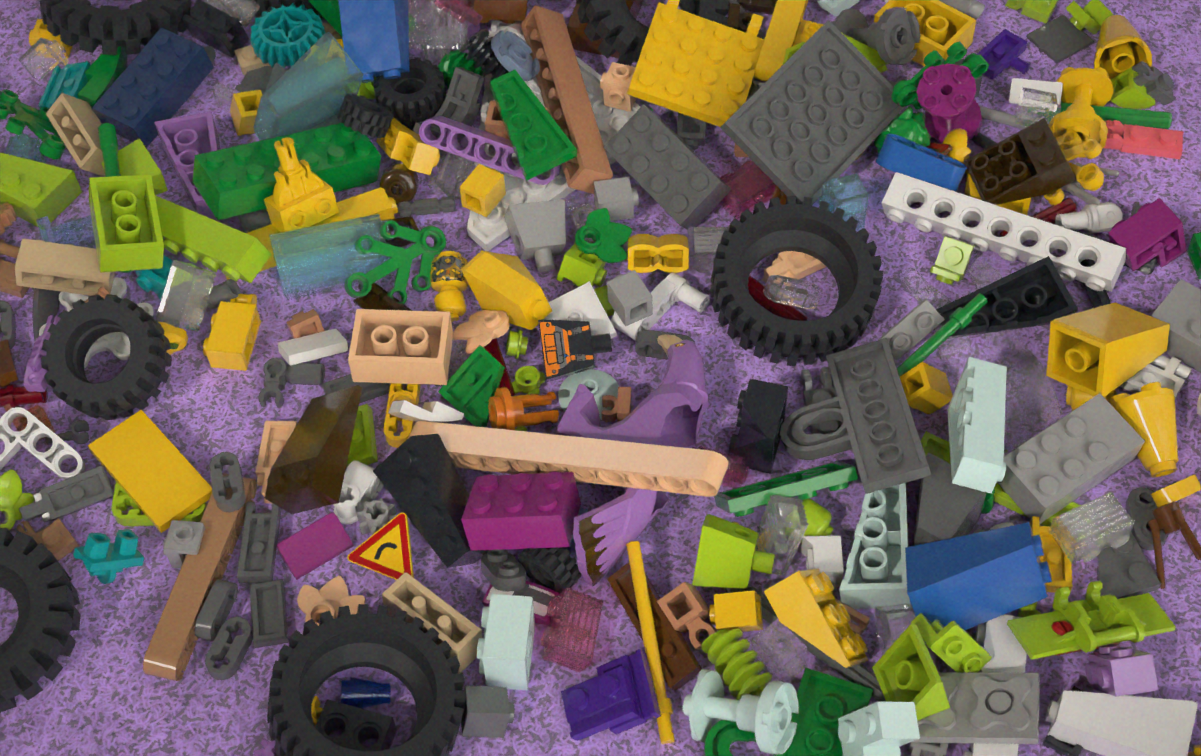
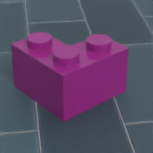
[1108,198,1187,271]

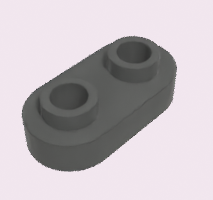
[1126,487,1168,550]
[481,549,526,592]

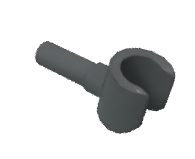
[45,420,89,444]

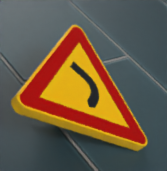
[347,512,414,580]

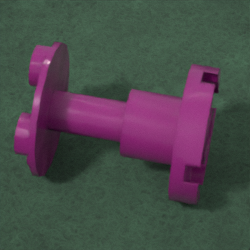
[917,64,983,144]

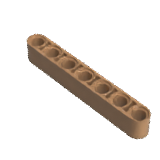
[143,473,257,681]

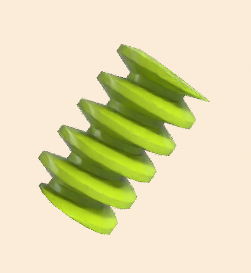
[701,628,772,700]

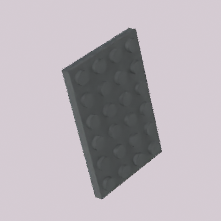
[720,20,905,206]

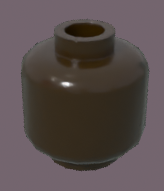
[379,163,419,205]

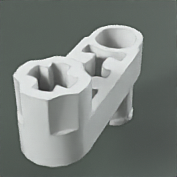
[611,272,710,341]

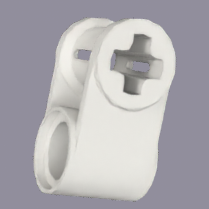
[333,460,384,525]

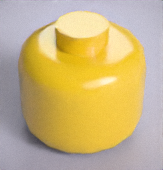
[434,289,466,322]

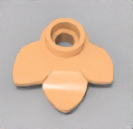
[453,310,510,354]
[297,576,365,626]

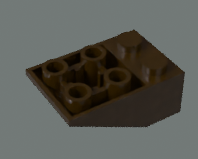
[964,118,1077,205]

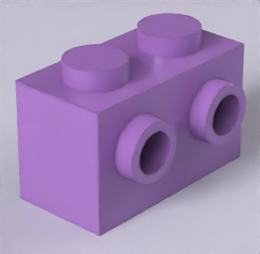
[1085,644,1158,696]

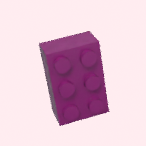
[461,471,581,551]

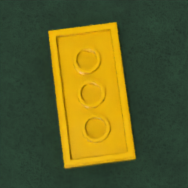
[87,410,213,533]

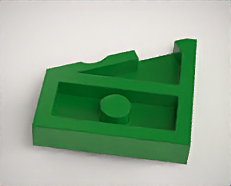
[438,345,505,427]

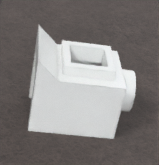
[801,536,844,588]

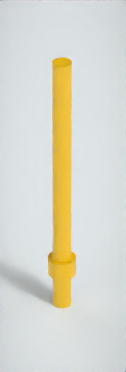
[626,541,675,744]

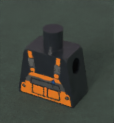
[538,320,612,382]

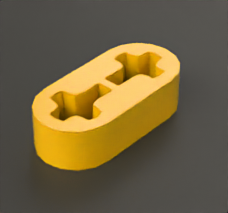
[1151,474,1201,508]

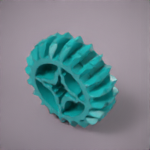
[250,3,326,69]

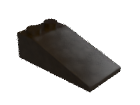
[264,385,362,514]

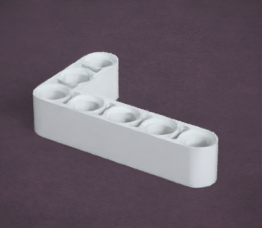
[0,407,85,480]

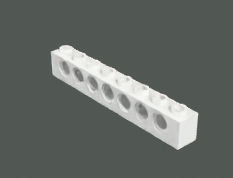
[882,172,1126,292]

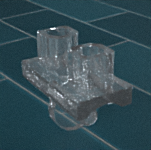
[428,152,476,200]

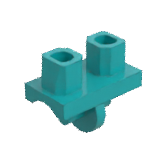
[73,529,145,584]

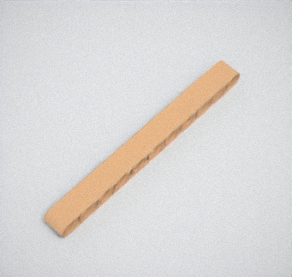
[408,421,729,497]

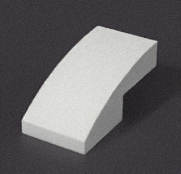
[388,400,464,423]

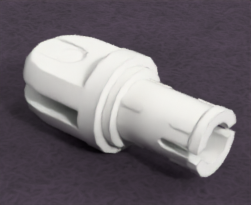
[1055,202,1123,234]

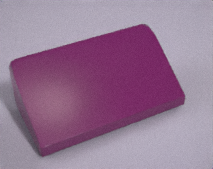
[277,512,354,580]

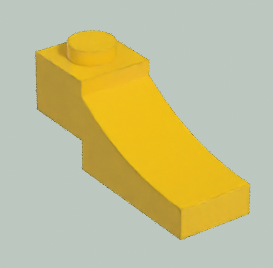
[376,118,440,175]

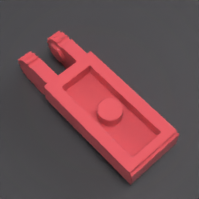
[1104,120,1183,159]

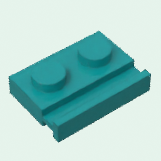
[38,61,91,108]

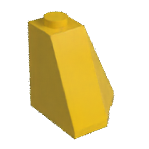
[461,250,552,330]

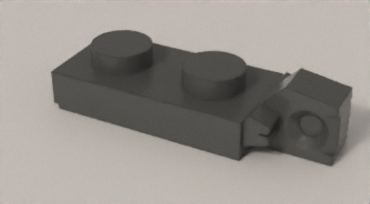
[19,465,114,523]

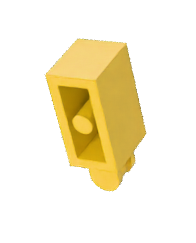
[203,293,261,371]

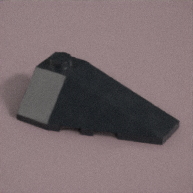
[936,256,1078,339]

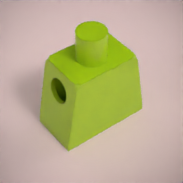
[101,139,168,195]
[692,514,775,588]

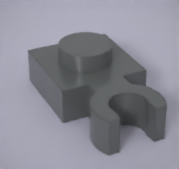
[1132,61,1174,105]

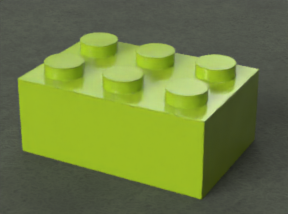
[89,174,164,273]

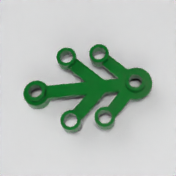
[891,42,989,110]
[0,89,65,160]
[344,220,446,304]

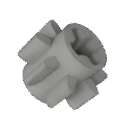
[357,498,396,535]

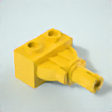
[264,137,339,237]

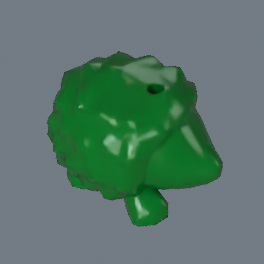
[873,106,931,154]

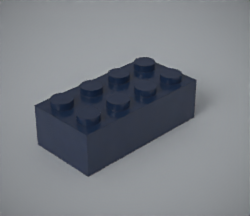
[92,28,214,148]

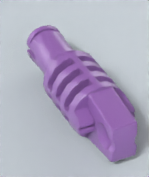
[23,315,61,392]

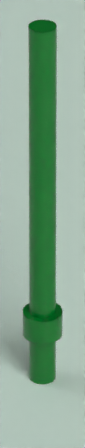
[897,293,988,377]

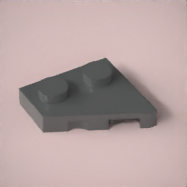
[1097,528,1161,599]

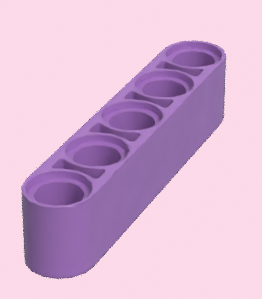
[419,116,561,185]

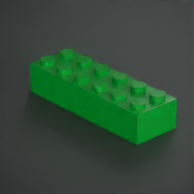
[193,123,381,220]

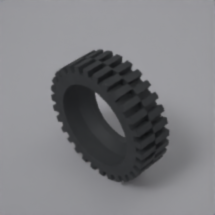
[710,196,883,366]
[267,604,466,756]

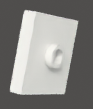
[543,282,617,339]

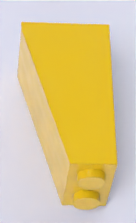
[1046,302,1170,397]

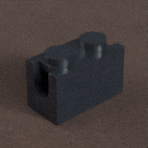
[181,0,249,58]

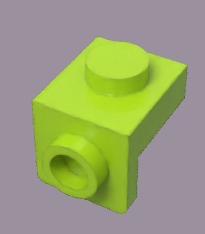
[1065,0,1113,35]

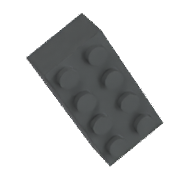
[604,104,732,232]

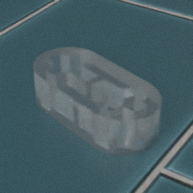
[763,275,823,310]

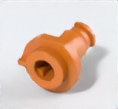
[489,387,559,430]

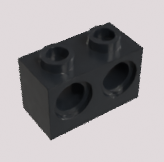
[315,699,397,752]

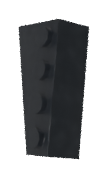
[373,434,488,568]

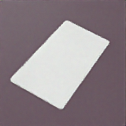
[1009,78,1063,108]

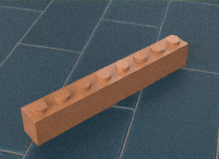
[521,5,613,194]

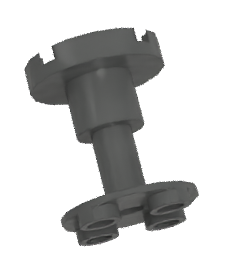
[831,7,920,65]

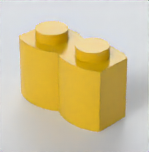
[628,234,689,273]

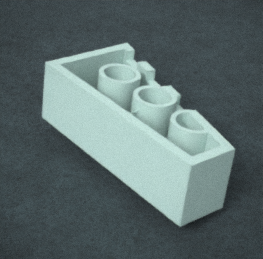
[947,357,1007,494]
[839,483,911,609]

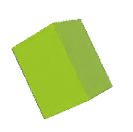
[872,624,950,721]

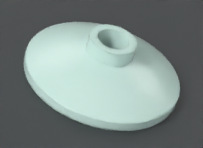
[558,369,619,420]

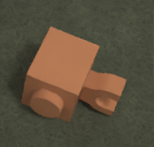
[657,582,717,650]

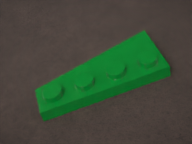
[490,70,577,181]

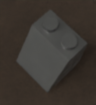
[912,453,987,546]

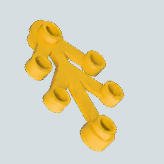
[1044,130,1104,205]

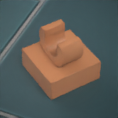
[286,309,324,339]
[601,387,631,422]

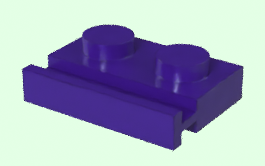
[596,649,661,735]
[561,666,639,741]

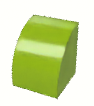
[1110,66,1155,109]

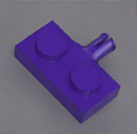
[977,29,1030,80]

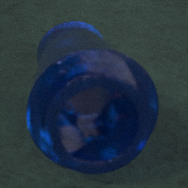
[341,676,391,709]

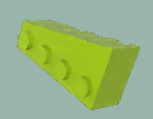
[0,152,82,230]

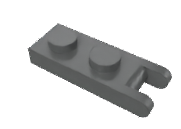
[237,501,281,583]

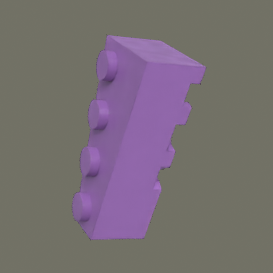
[155,111,231,221]

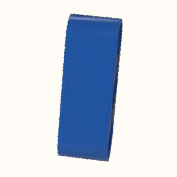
[876,133,967,192]

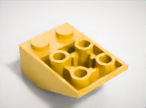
[764,568,869,668]

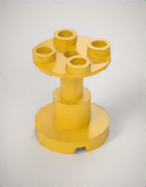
[1049,67,1114,158]

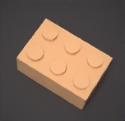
[348,309,453,385]

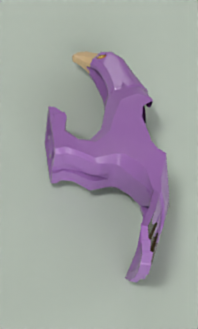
[557,334,709,587]

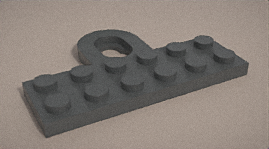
[780,338,931,494]

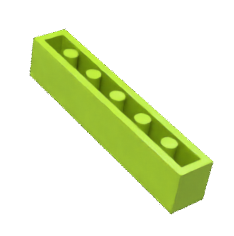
[155,195,272,283]

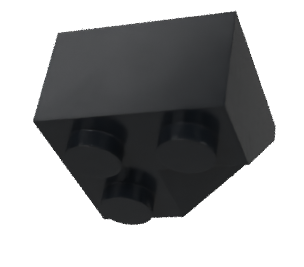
[729,378,788,474]

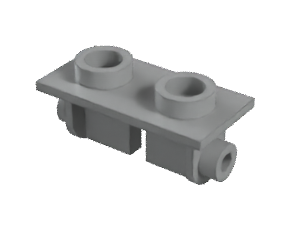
[878,299,945,360]

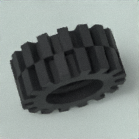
[337,94,394,138]
[518,547,582,597]

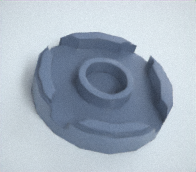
[491,30,540,81]

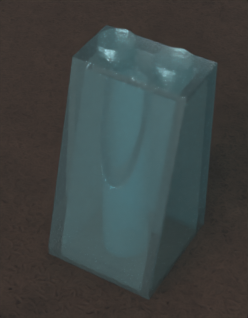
[253,32,364,141]
[269,214,394,300]

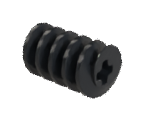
[459,29,509,83]

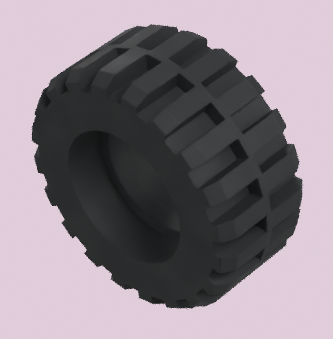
[41,294,172,420]

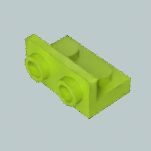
[911,613,992,673]

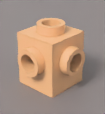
[600,62,637,112]

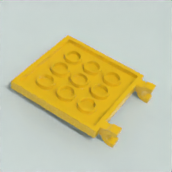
[627,0,765,127]

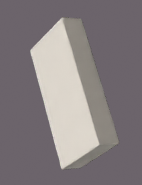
[278,328,348,366]

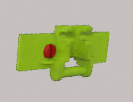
[1007,581,1176,660]

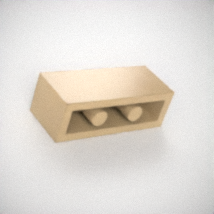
[46,93,119,177]
[15,238,115,296]
[382,572,482,673]

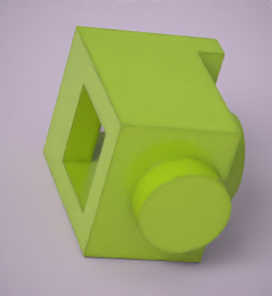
[556,244,608,287]

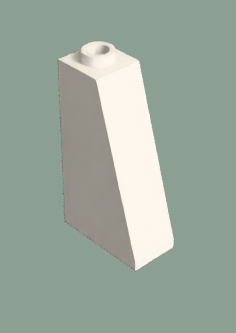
[1045,690,1198,756]

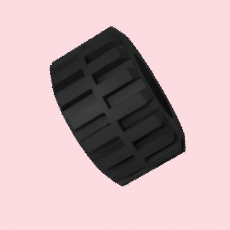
[373,57,446,131]

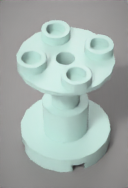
[683,669,799,755]

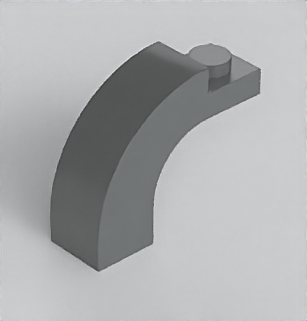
[413,67,484,159]

